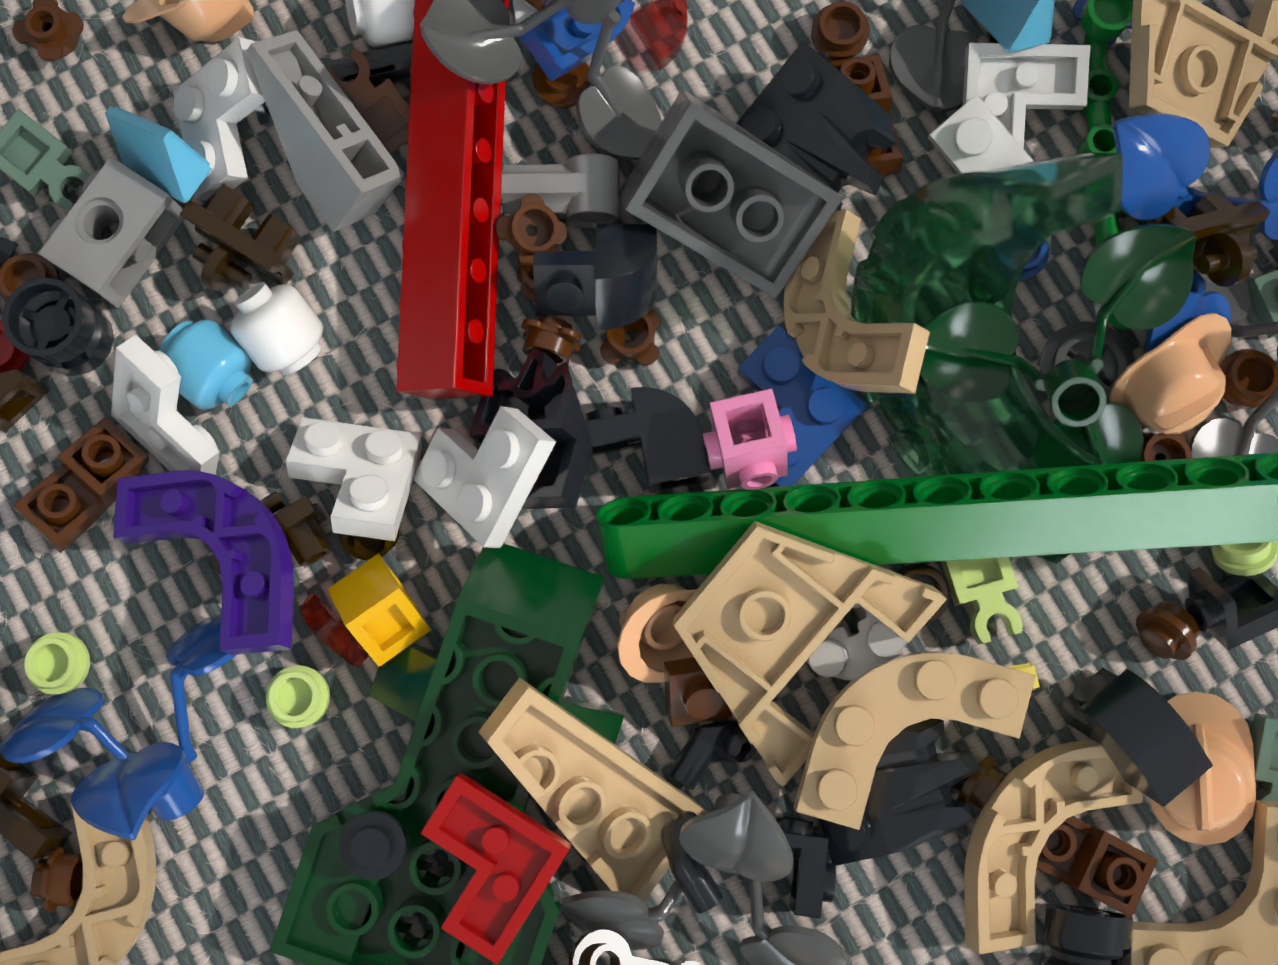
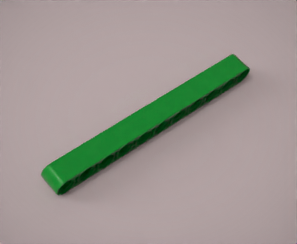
[596,452,1278,579]

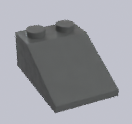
[619,89,844,298]

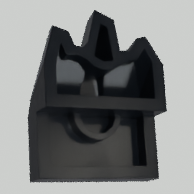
[736,41,896,210]
[469,347,592,509]
[803,718,982,866]

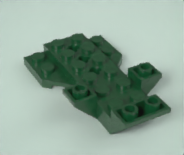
[269,543,625,965]

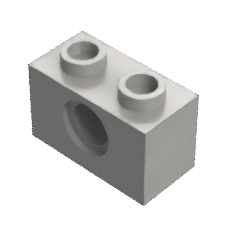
[38,156,184,309]

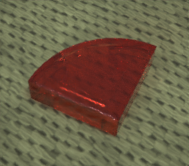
[630,0,688,70]
[298,592,369,667]

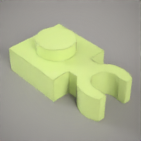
[940,557,1023,645]

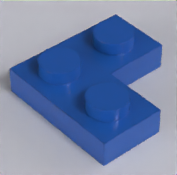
[737,325,867,487]

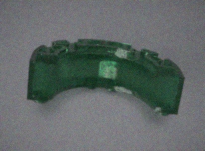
[851,153,1123,564]

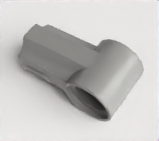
[501,154,619,229]

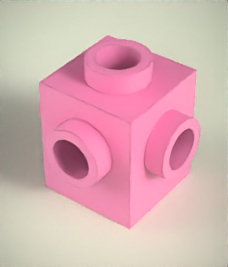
[702,389,797,490]

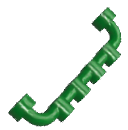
[1076,0,1133,330]

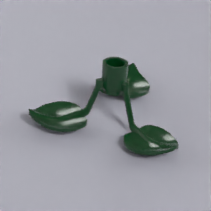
[920,224,1196,468]

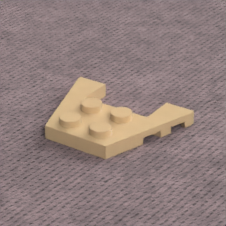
[1129,0,1278,148]
[673,521,947,787]

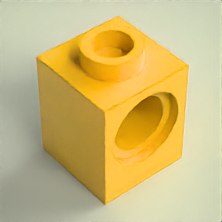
[327,553,431,667]

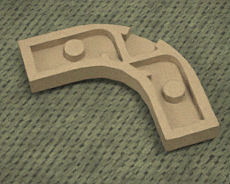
[784,209,930,393]
[793,652,1036,830]
[964,739,1143,955]
[0,800,156,965]
[1121,800,1278,965]

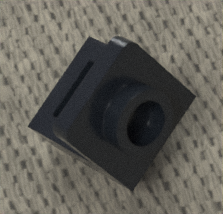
[1185,567,1278,650]
[775,816,836,919]

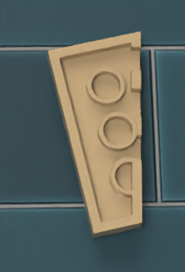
[478,677,707,902]

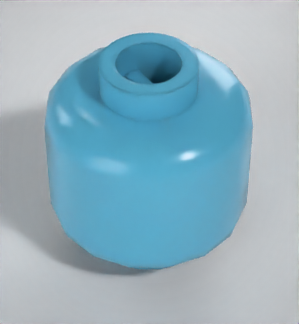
[158,320,253,410]

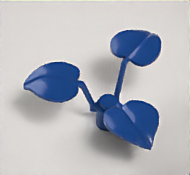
[1112,113,1278,353]
[0,614,236,840]

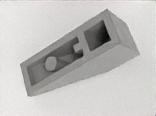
[247,30,405,232]

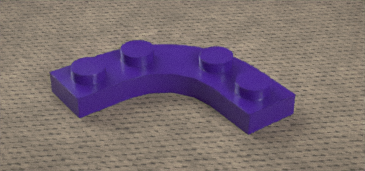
[113,470,294,655]

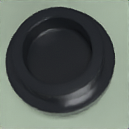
[340,811,408,880]

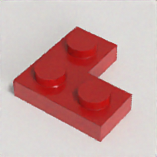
[421,772,572,965]

